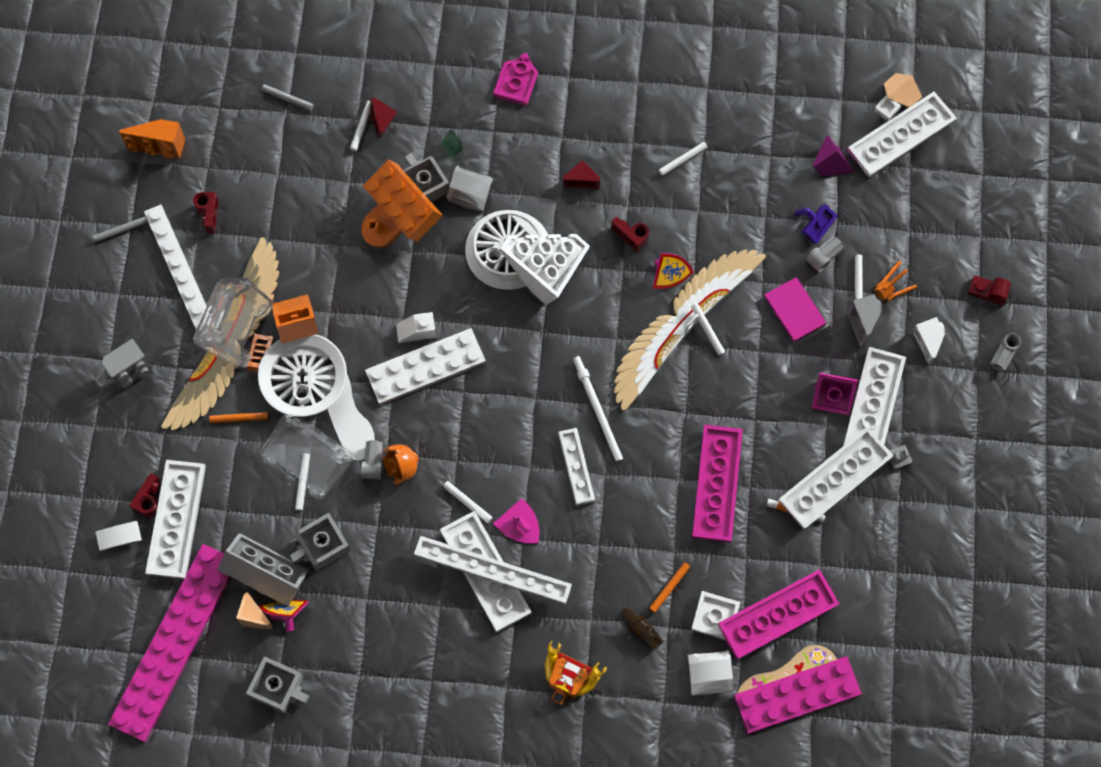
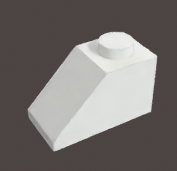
[396,312,436,343]
[913,317,945,364]

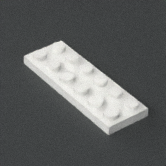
[847,92,957,178]
[365,328,486,405]
[843,347,906,446]
[779,426,893,530]
[145,460,206,579]
[440,511,532,633]

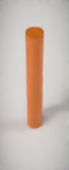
[209,412,268,423]
[649,562,690,613]

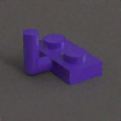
[794,204,838,244]

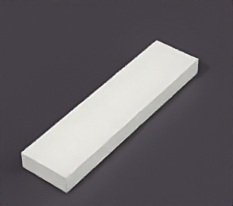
[558,428,595,506]

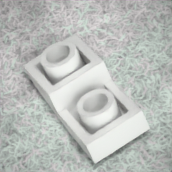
[96,521,141,551]

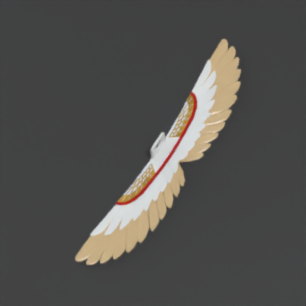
[614,250,766,411]

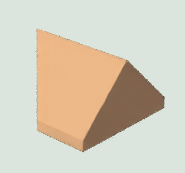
[883,73,922,108]
[237,592,273,630]

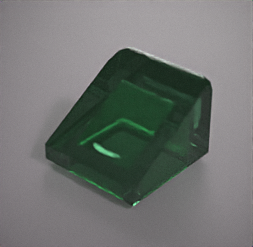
[441,129,462,157]

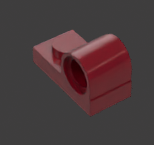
[193,192,219,234]
[611,216,649,253]
[968,275,1011,306]
[129,473,160,518]

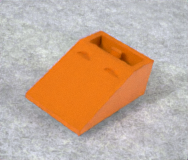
[119,119,185,159]
[271,294,319,343]

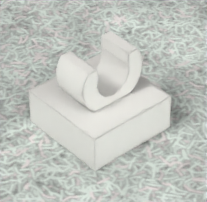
[874,95,901,121]

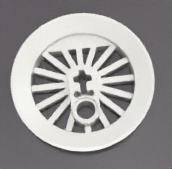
[465,210,548,290]
[258,334,347,417]

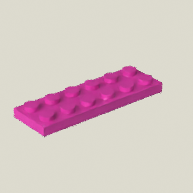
[692,424,743,543]
[717,569,839,660]
[734,656,862,734]

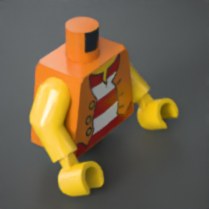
[544,641,607,705]

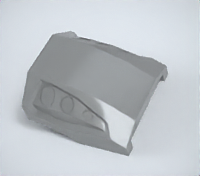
[447,166,493,213]

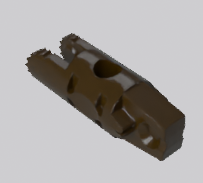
[621,607,664,650]

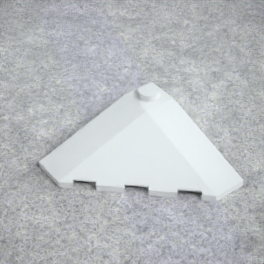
[499,234,590,305]

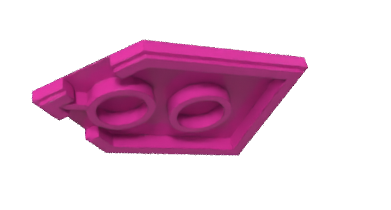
[493,53,538,106]

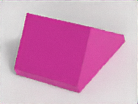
[812,373,858,415]

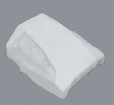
[688,650,733,696]

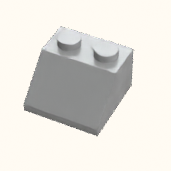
[847,294,882,348]

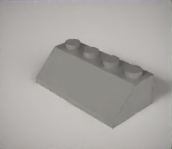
[217,533,309,606]

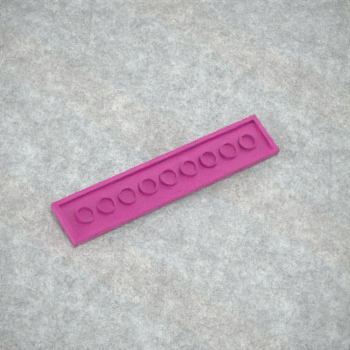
[108,544,231,742]

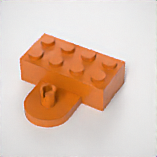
[362,159,443,248]

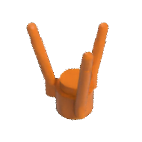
[875,261,917,301]

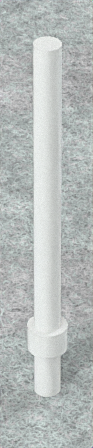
[573,356,623,462]

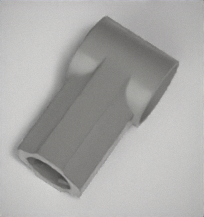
[805,236,844,272]
[990,333,1021,372]
[361,440,383,480]

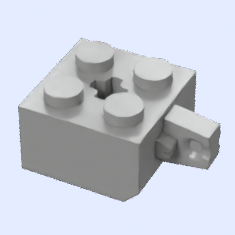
[403,153,449,202]
[95,338,152,390]
[290,513,350,571]
[246,656,309,714]

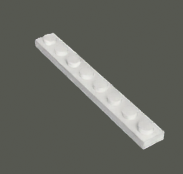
[144,205,217,340]
[414,536,572,605]

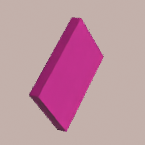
[764,277,826,342]

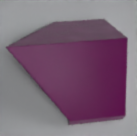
[813,136,854,177]

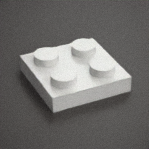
[691,591,740,640]

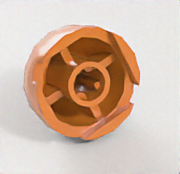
[382,444,419,485]

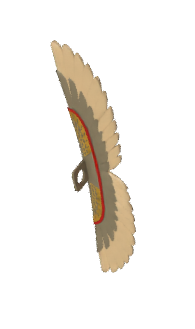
[161,237,279,431]

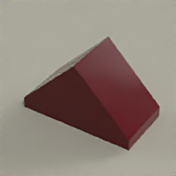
[369,98,397,138]
[563,160,600,189]

